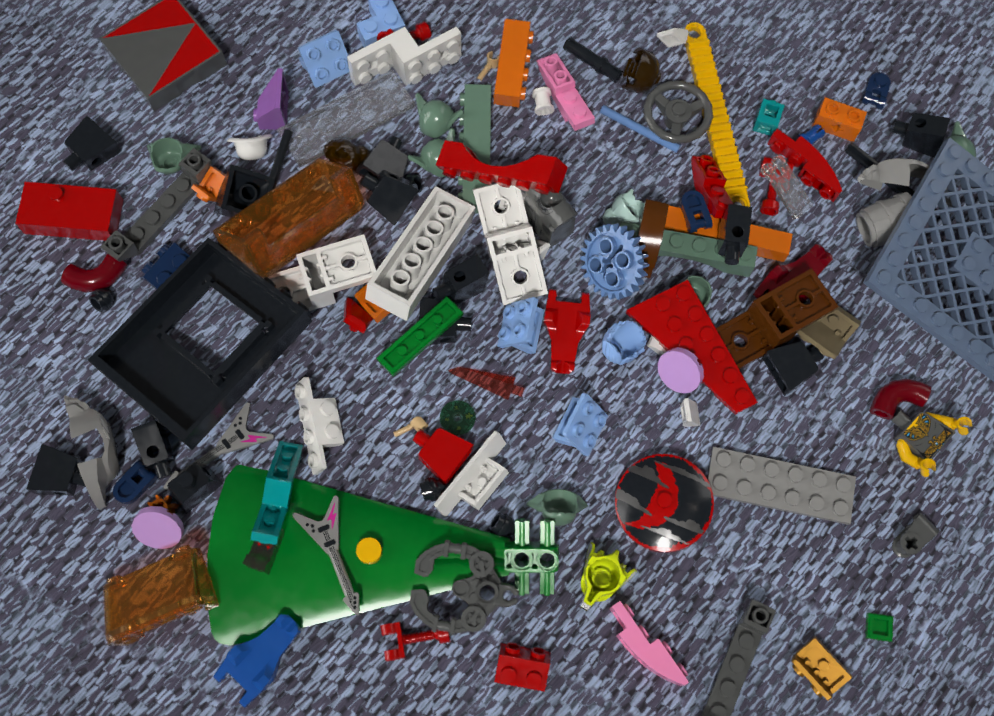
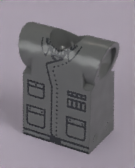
[524,189,578,249]

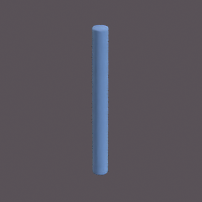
[600,105,681,153]

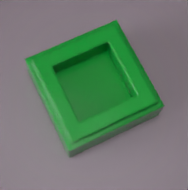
[865,613,893,642]

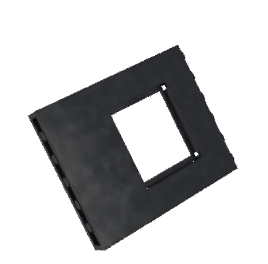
[88,238,312,450]

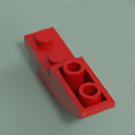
[768,128,842,202]
[691,155,733,219]

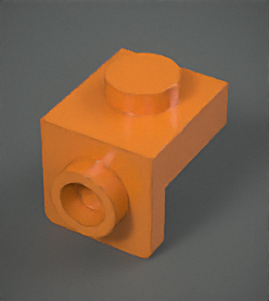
[191,166,225,203]
[354,285,390,323]

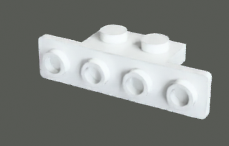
[295,377,344,475]
[434,431,509,517]

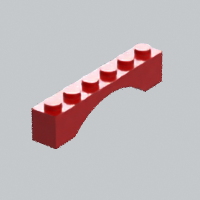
[436,140,568,195]

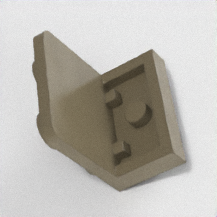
[797,306,861,359]

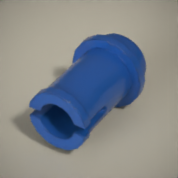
[798,124,825,145]

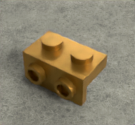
[791,636,852,701]

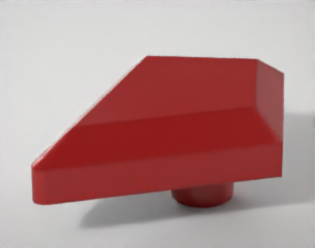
[343,297,373,334]

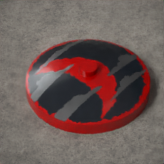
[615,454,714,553]

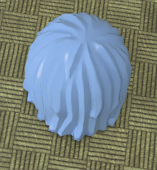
[602,320,647,365]

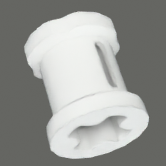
[532,87,554,116]

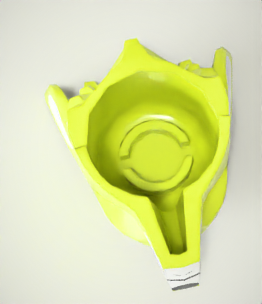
[580,542,637,611]

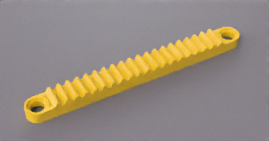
[685,22,750,207]

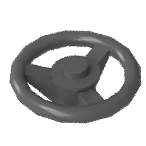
[643,81,713,143]

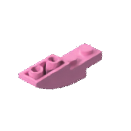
[537,53,595,131]
[610,601,689,686]

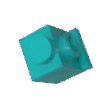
[752,98,785,136]

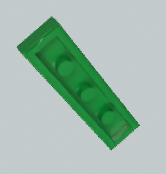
[376,297,463,377]

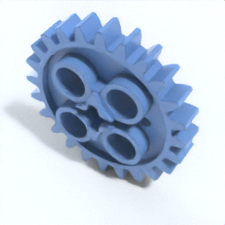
[580,223,649,300]

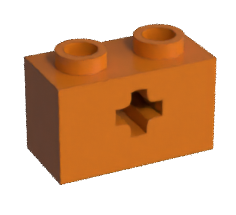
[812,97,867,142]

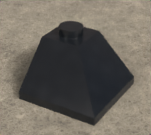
[214,164,275,222]

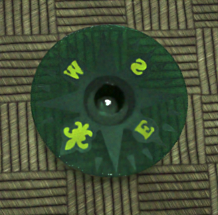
[440,400,476,435]

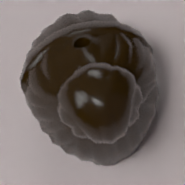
[323,139,369,176]

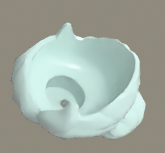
[602,189,645,225]

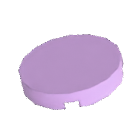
[658,347,704,394]
[131,506,184,549]

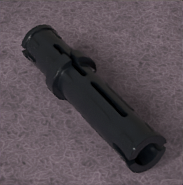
[563,37,623,83]

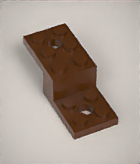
[716,268,839,370]

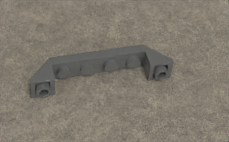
[100,148,212,262]
[701,599,776,716]

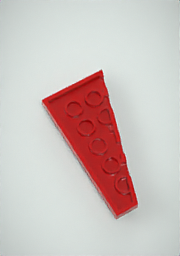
[625,280,758,415]

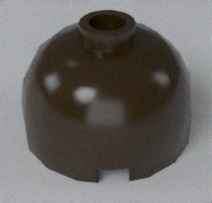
[621,47,661,93]

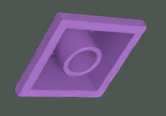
[253,68,289,130]

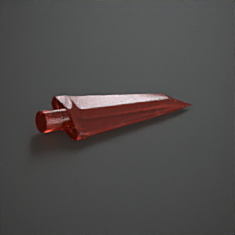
[448,367,525,400]

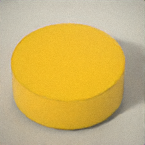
[356,538,382,564]

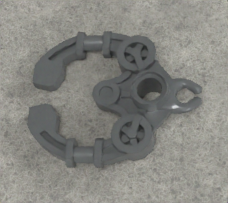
[409,540,519,635]

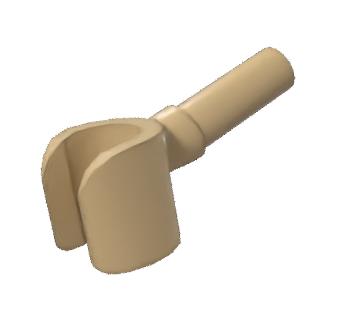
[477,51,500,80]
[393,416,428,437]

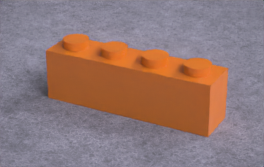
[494,19,534,107]

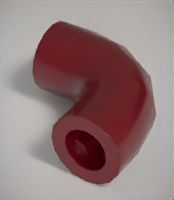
[61,253,128,293]
[869,378,932,420]

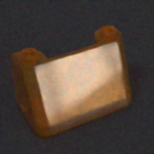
[103,545,219,646]

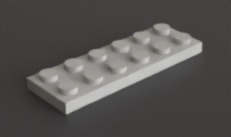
[707,447,856,525]

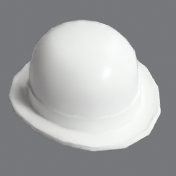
[227,134,273,160]

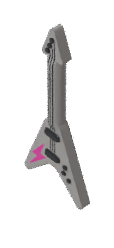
[163,402,274,490]
[292,496,360,616]

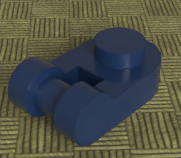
[861,72,891,110]
[680,190,713,233]
[113,460,158,505]

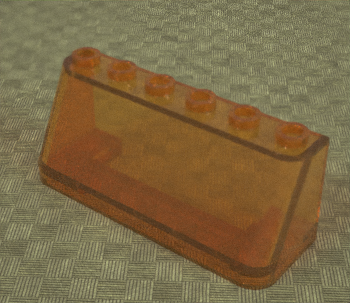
[213,158,364,277]

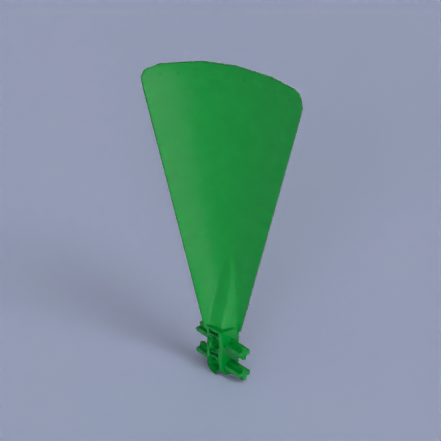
[207,465,559,646]

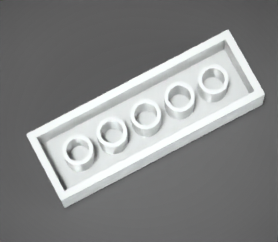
[365,186,476,321]

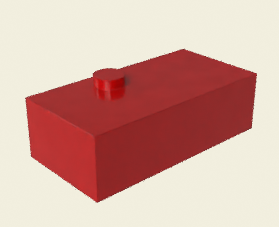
[15,182,124,241]

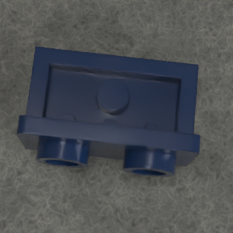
[140,242,189,290]

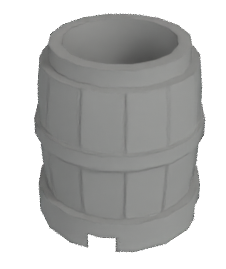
[856,192,912,248]

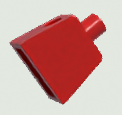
[412,428,473,486]

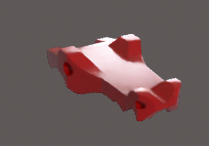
[543,289,591,374]

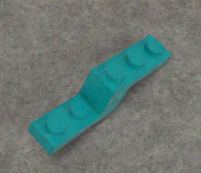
[251,441,303,545]

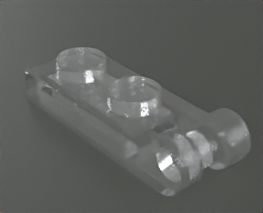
[760,154,813,219]

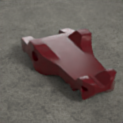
[753,244,833,304]

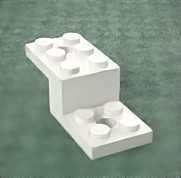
[347,26,461,86]
[473,183,548,305]
[262,234,376,311]

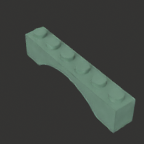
[620,222,757,277]

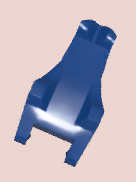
[213,614,301,708]

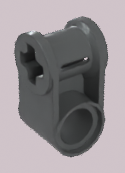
[892,512,939,558]

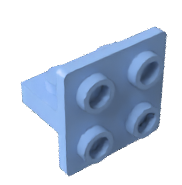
[298,30,349,88]
[497,297,544,354]
[553,393,608,456]

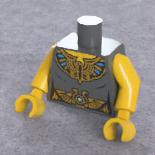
[891,410,972,477]

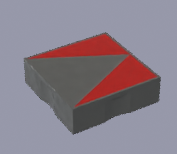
[99,0,227,112]

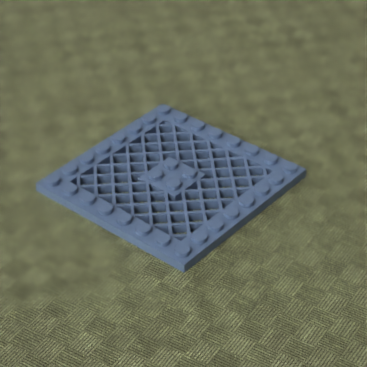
[863,138,994,382]

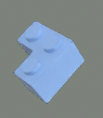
[356,0,405,47]

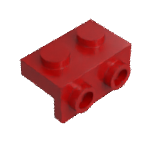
[494,643,551,692]

